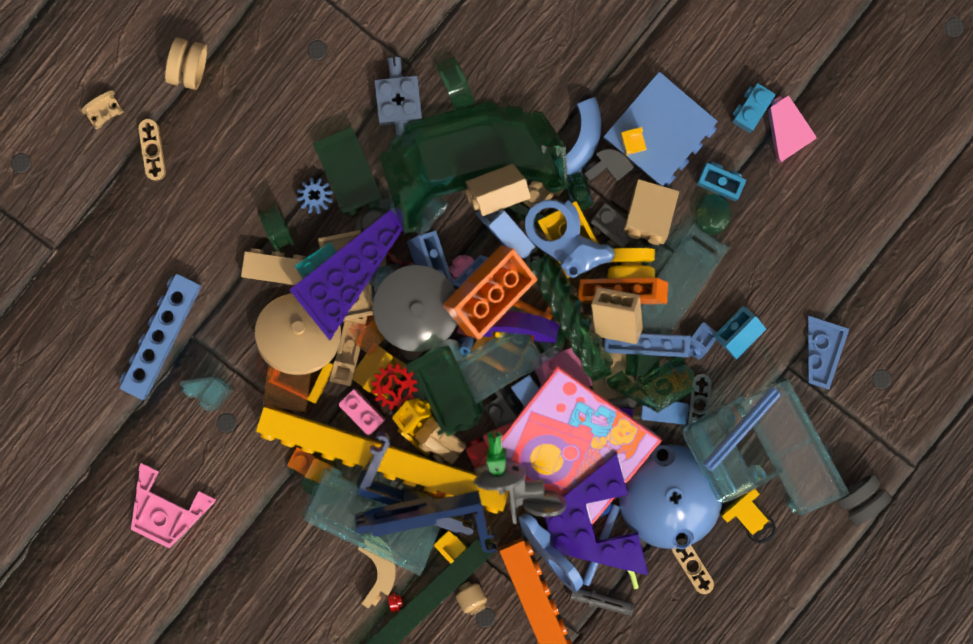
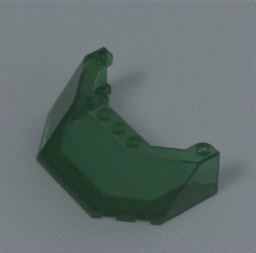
[380,101,568,233]

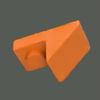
[287,447,335,486]

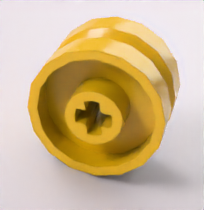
[608,248,655,279]

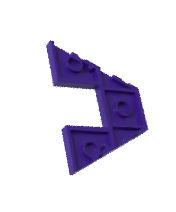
[545,452,648,575]

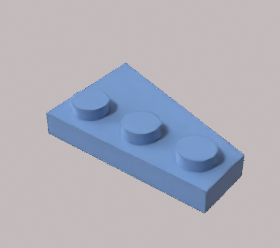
[808,316,849,390]

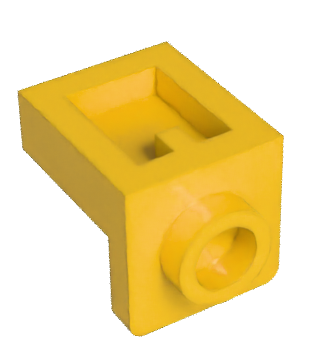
[392,399,431,434]

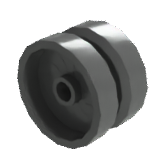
[836,473,892,526]

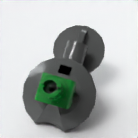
[473,431,566,524]

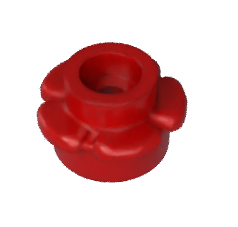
[387,592,403,612]

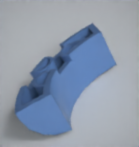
[556,97,602,182]

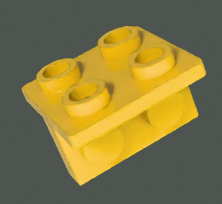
[353,344,408,399]

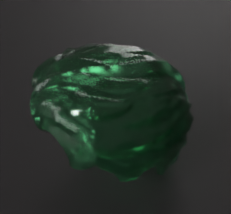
[695,194,731,235]

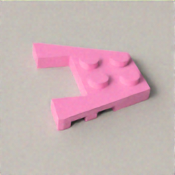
[131,463,216,548]

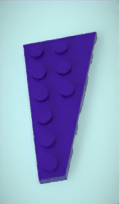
[289,210,405,341]

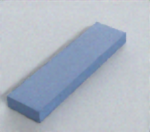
[604,333,691,357]

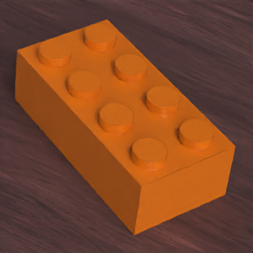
[442,245,538,340]

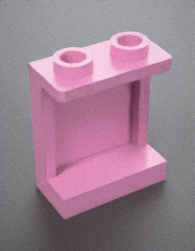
[339,389,386,435]

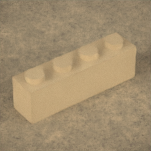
[241,248,306,285]

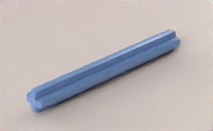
[704,387,780,471]

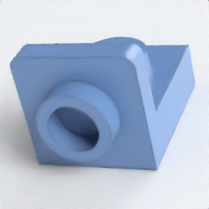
[690,322,717,360]

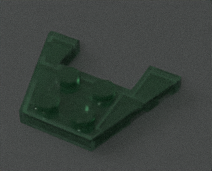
[606,356,694,413]

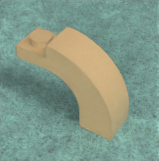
[358,531,396,609]

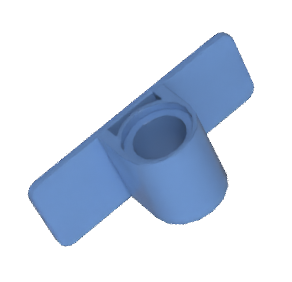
[641,398,689,425]

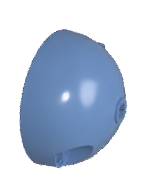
[618,444,723,549]

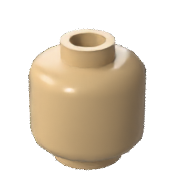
[456,582,487,615]

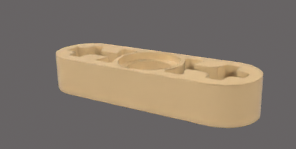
[138,119,166,181]
[671,538,714,594]

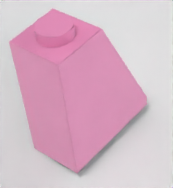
[768,95,817,163]

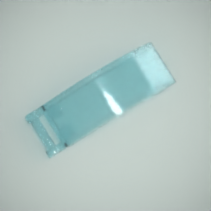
[641,223,729,356]
[424,333,558,425]

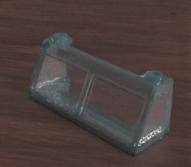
[737,378,850,516]

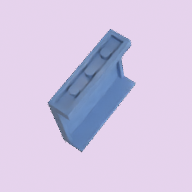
[603,72,718,187]

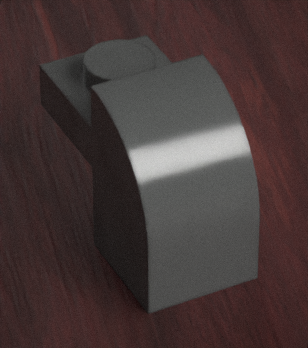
[584,149,634,182]

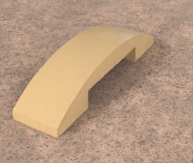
[330,316,368,387]

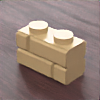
[415,418,466,465]

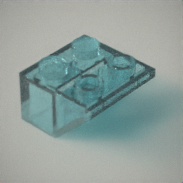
[179,377,235,411]

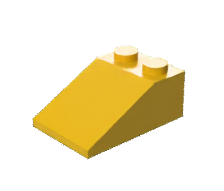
[538,201,600,278]

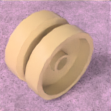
[165,37,207,90]

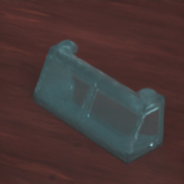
[301,467,440,576]

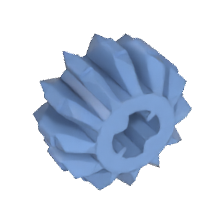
[297,178,333,214]

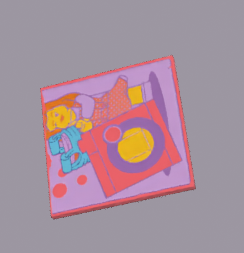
[480,365,662,525]

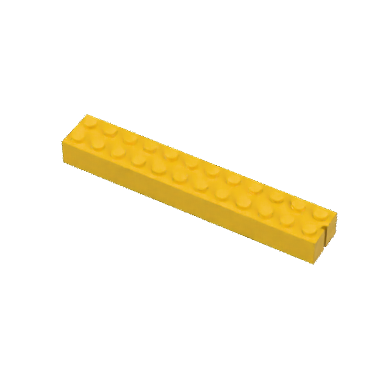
[256,406,510,514]

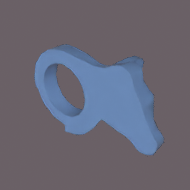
[525,199,615,278]
[518,513,583,593]

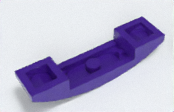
[483,311,559,343]

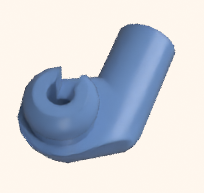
[459,336,475,356]

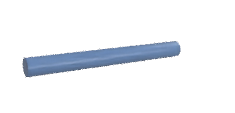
[583,504,620,586]

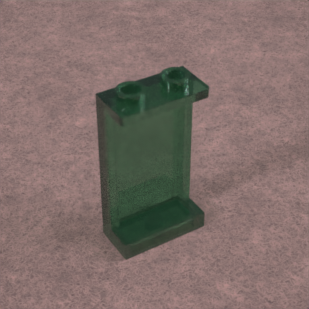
[313,127,383,217]
[405,345,482,437]

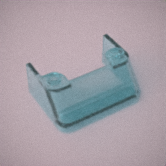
[683,396,783,503]

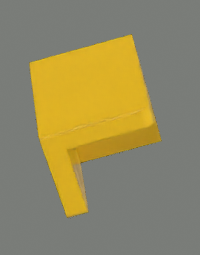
[620,127,647,156]
[434,530,466,563]

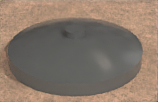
[373,265,457,352]

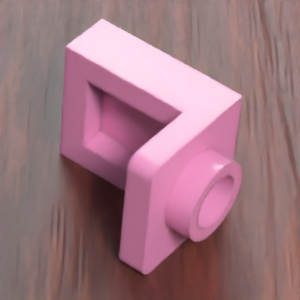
[449,255,474,282]

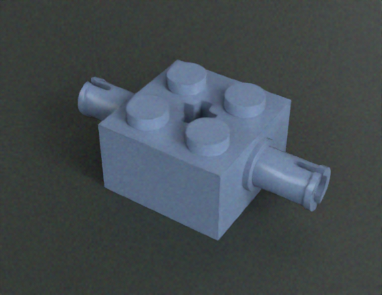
[375,57,423,144]

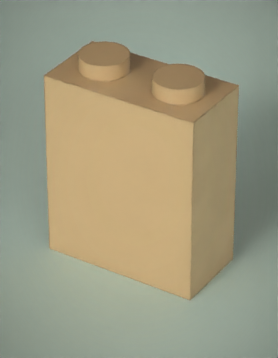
[465,164,531,216]
[623,179,679,245]
[592,288,643,344]

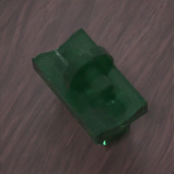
[566,173,594,211]

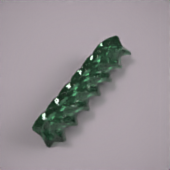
[530,254,612,378]

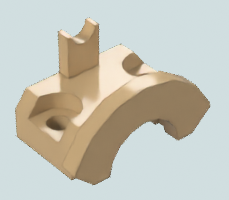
[81,90,124,129]

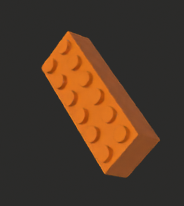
[499,537,572,644]

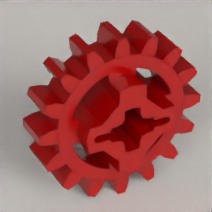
[371,363,418,410]

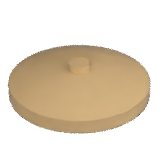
[255,294,341,375]

